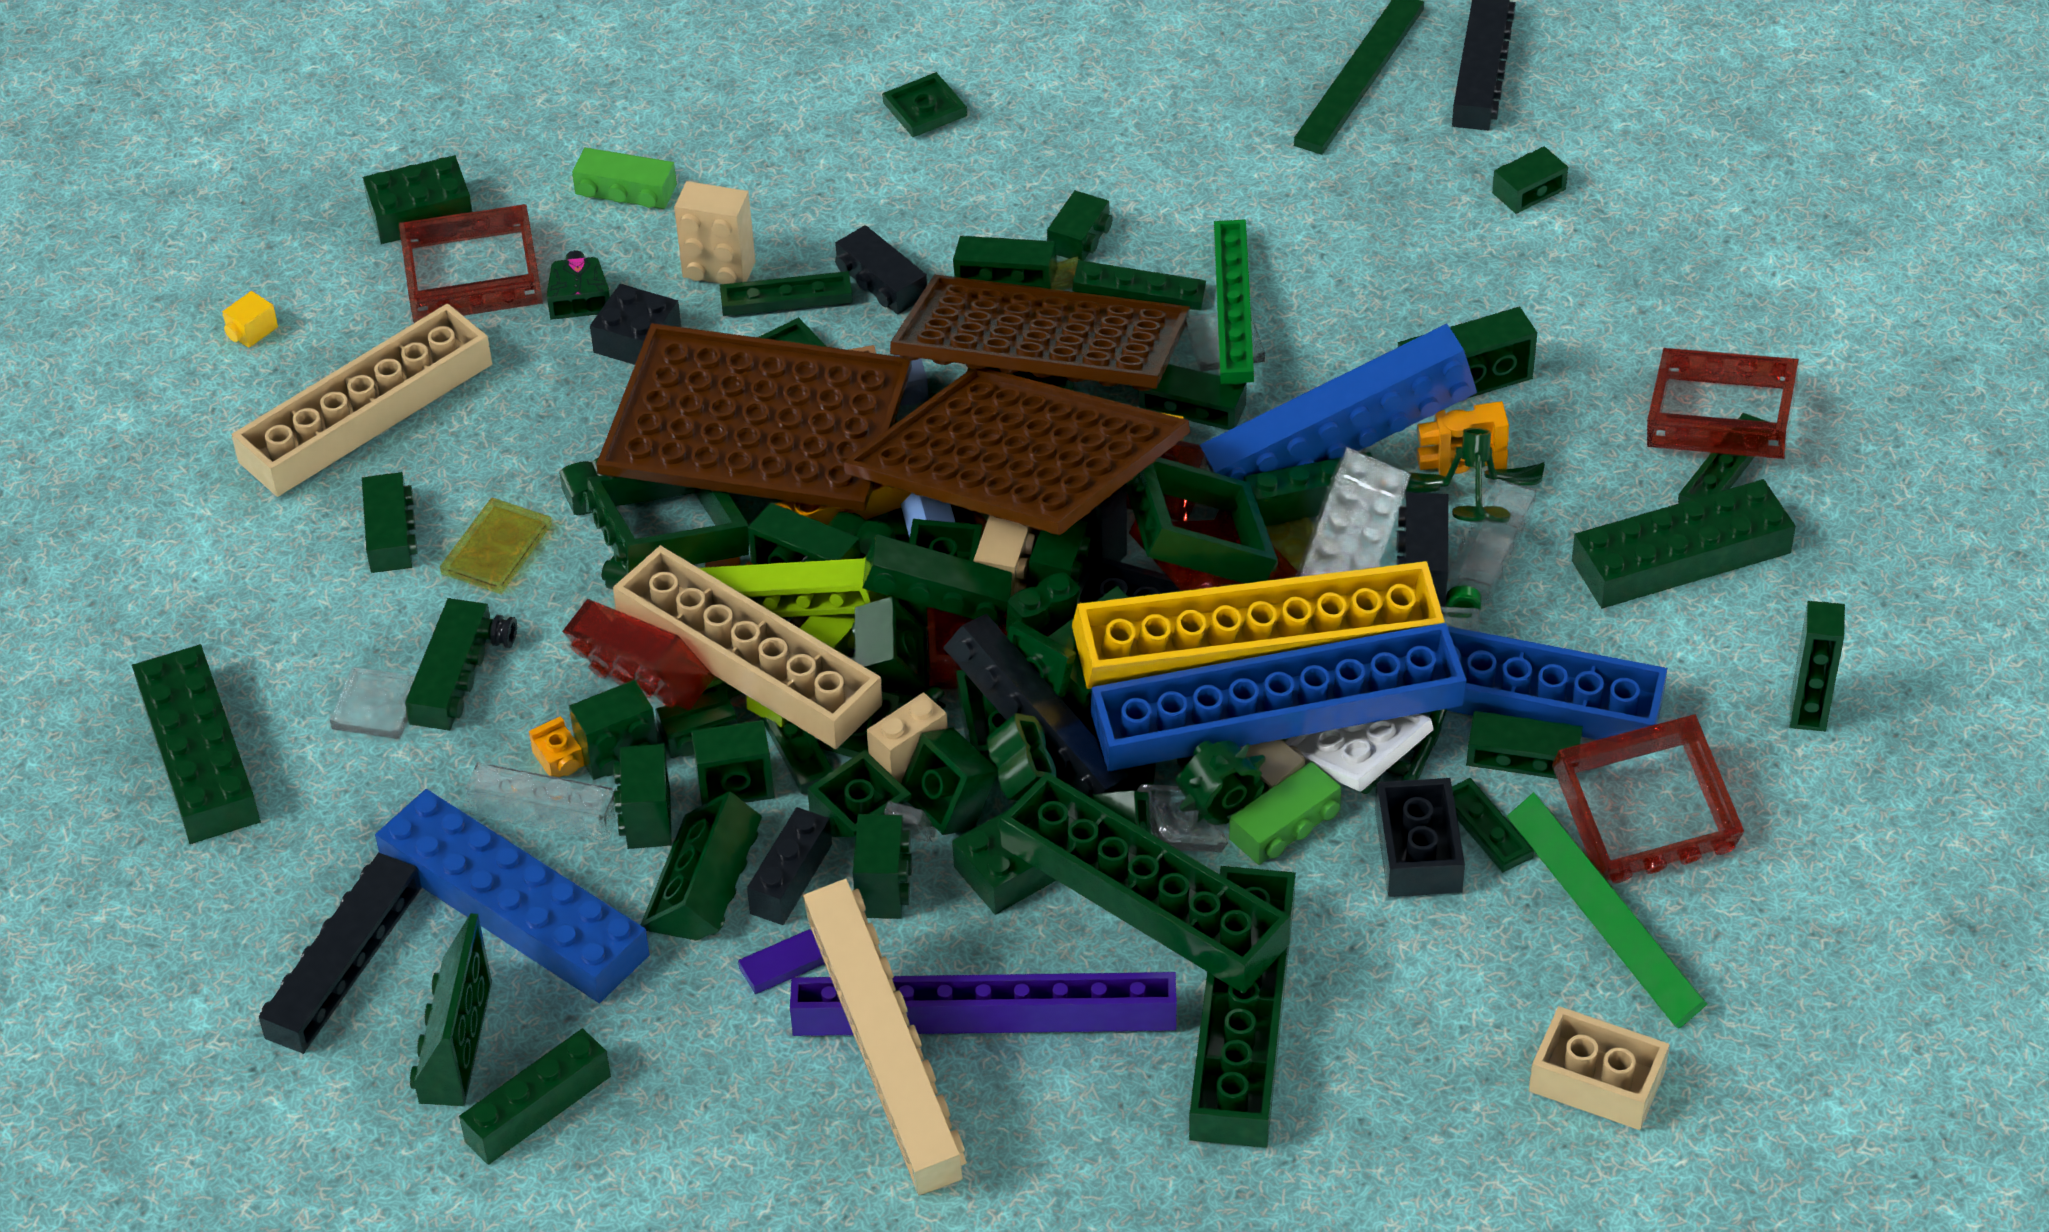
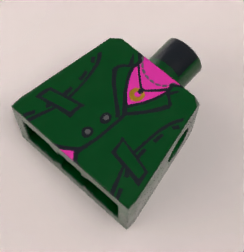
[547,250,610,320]

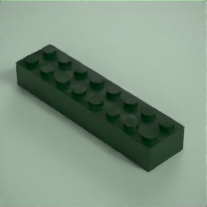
[1000,772,1290,994]
[1189,866,1296,1148]

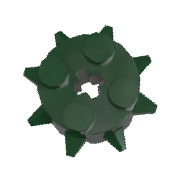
[1175,740,1266,825]

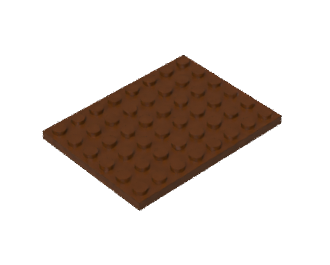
[890,274,1190,391]
[596,323,912,512]
[844,368,1190,535]

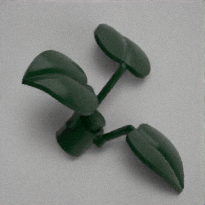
[1388,428,1545,523]

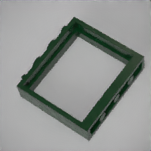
[1126,457,1278,583]
[583,475,749,574]

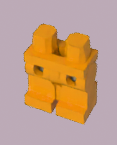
[1417,401,1509,476]

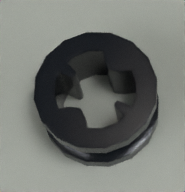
[490,615,517,648]

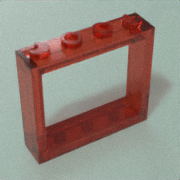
[399,204,543,323]
[1647,348,1799,459]
[1552,714,1744,883]

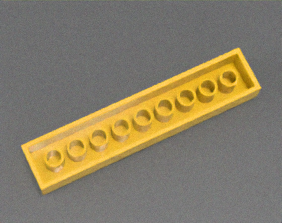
[1072,561,1445,689]

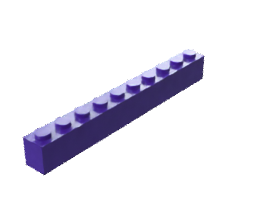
[790,972,1177,1036]

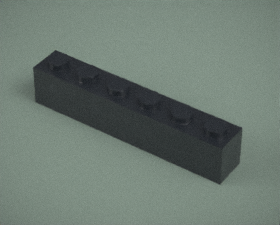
[1452,0,1516,131]
[943,613,1129,799]
[259,852,422,1054]

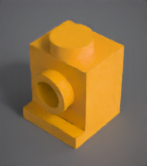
[529,716,584,781]

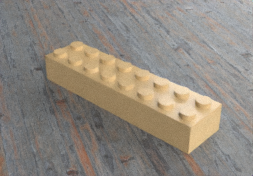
[231,303,493,497]
[613,545,882,749]
[803,878,967,1196]

